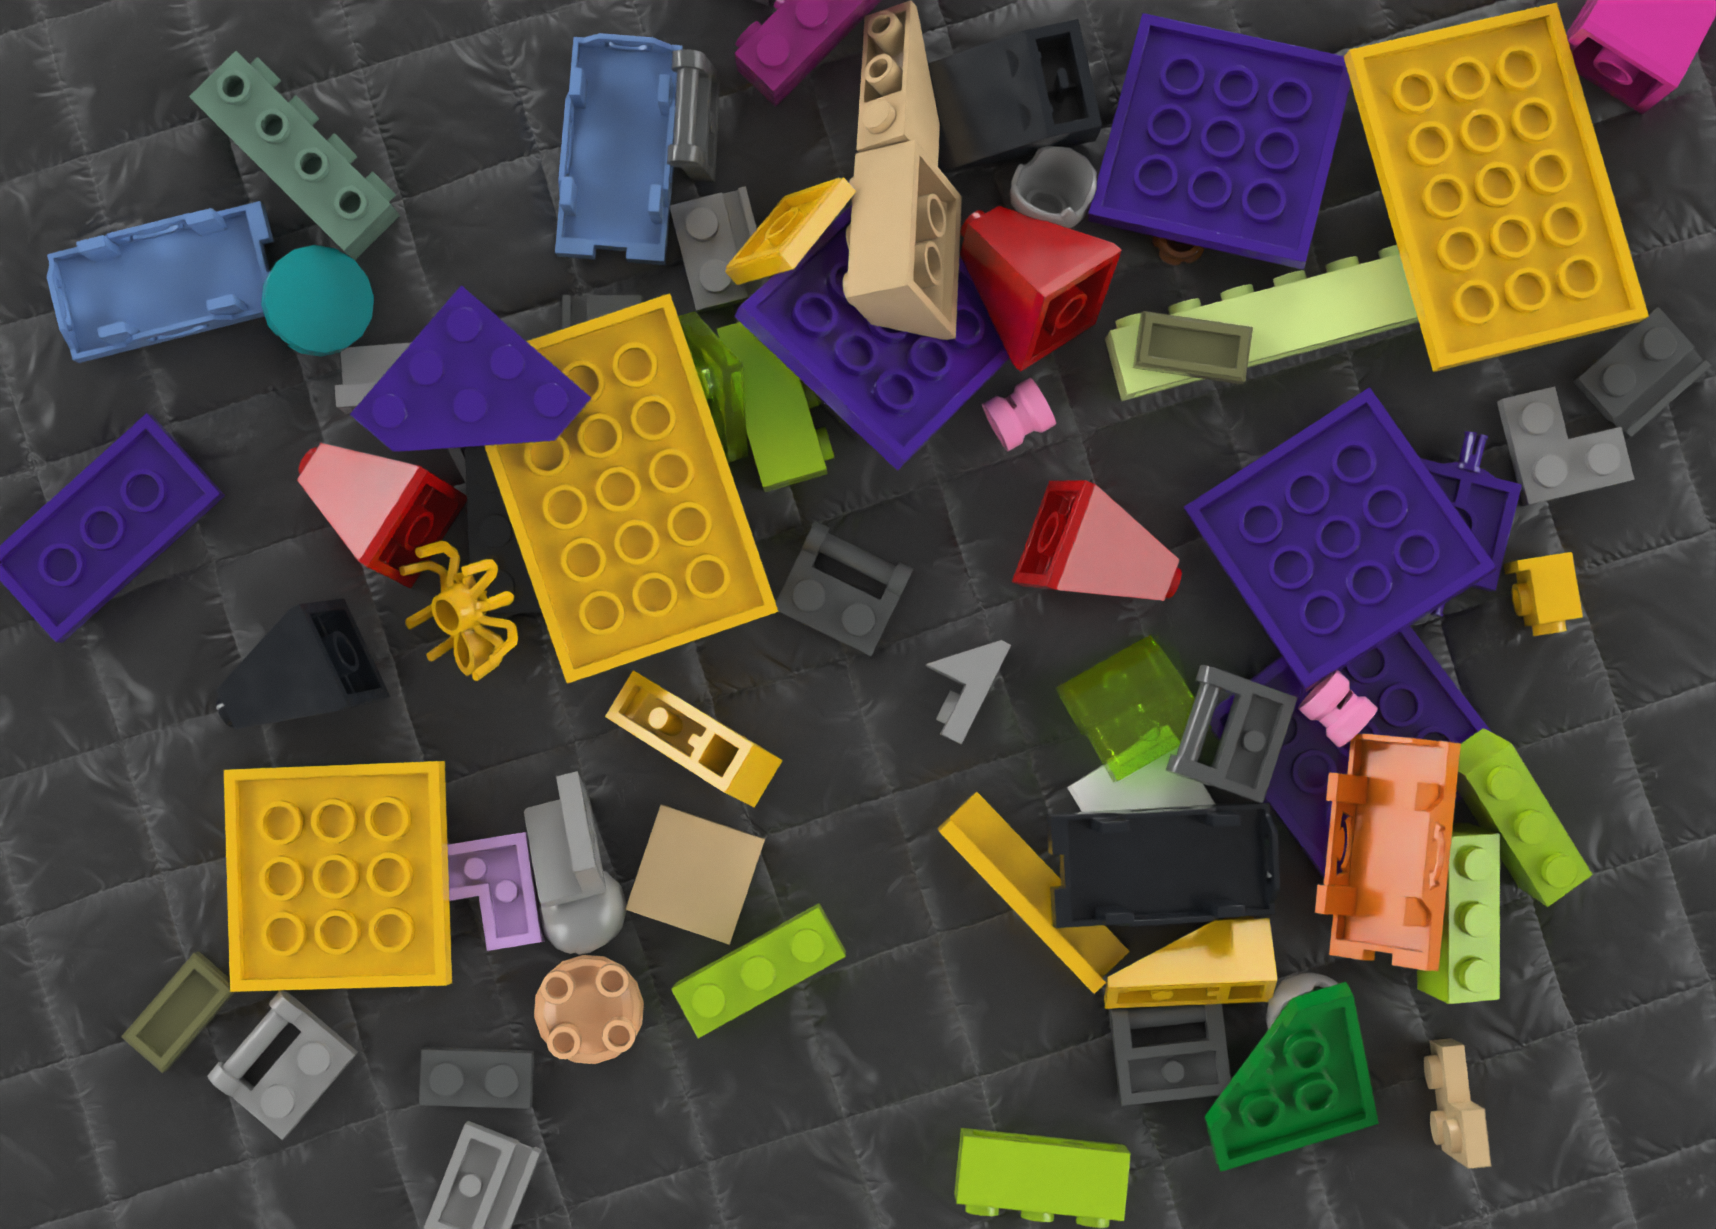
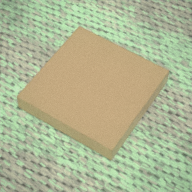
[625,804,765,945]

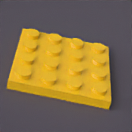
[224,761,452,992]

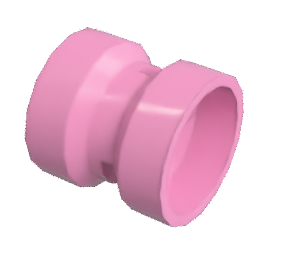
[982,378,1056,451]
[1298,670,1378,747]

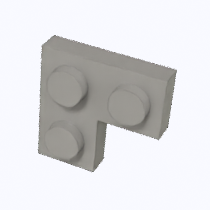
[1497,386,1635,506]

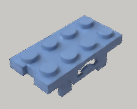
[555,33,683,265]
[47,201,274,363]

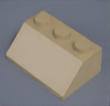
[843,140,962,340]

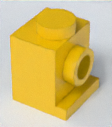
[1503,552,1583,636]

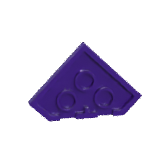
[350,285,592,452]

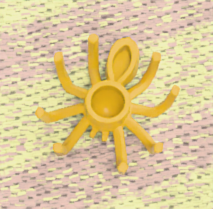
[399,541,518,682]

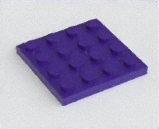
[1088,13,1351,270]
[734,205,1010,471]
[1184,387,1496,692]
[1209,626,1492,878]

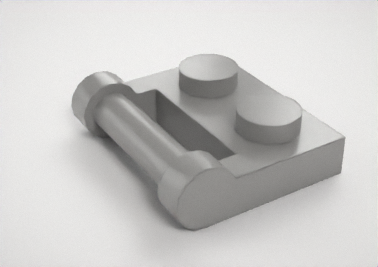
[207,990,358,1140]

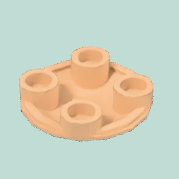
[534,955,644,1064]

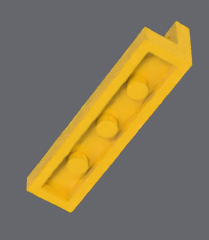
[937,791,1130,994]

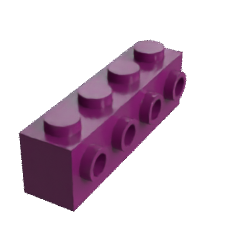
[734,0,882,107]

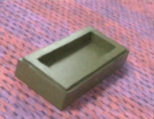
[1133,311,1253,384]
[121,951,235,1073]

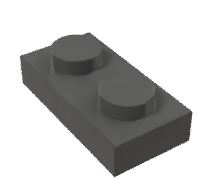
[419,1047,534,1109]

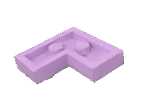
[448,832,545,951]

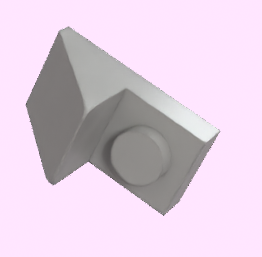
[926,640,1011,744]

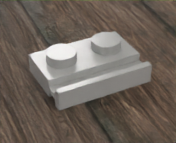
[670,186,770,314]
[424,1121,542,1229]

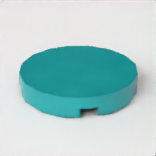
[261,245,374,357]

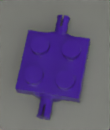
[1420,431,1522,617]

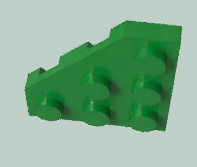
[1204,982,1379,1172]

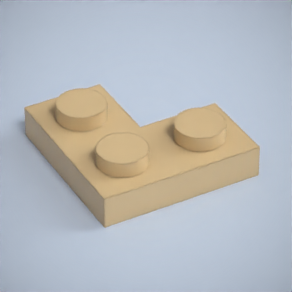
[1424,1038,1491,1169]

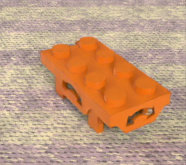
[1315,734,1461,971]

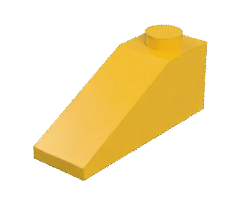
[605,670,783,808]
[1104,916,1277,1009]

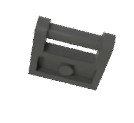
[667,49,720,182]
[775,521,914,657]
[1166,665,1298,803]
[1109,1004,1231,1106]

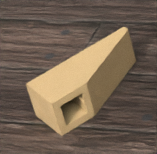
[856,0,940,167]

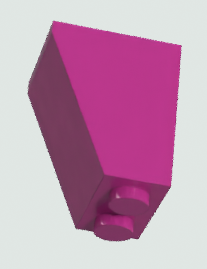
[1566,0,1716,115]

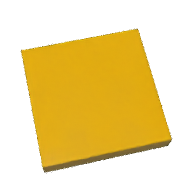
[725,177,856,285]

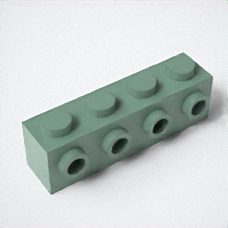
[189,51,400,260]

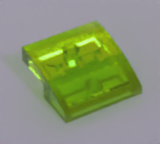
[1055,635,1212,782]

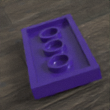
[0,413,225,643]

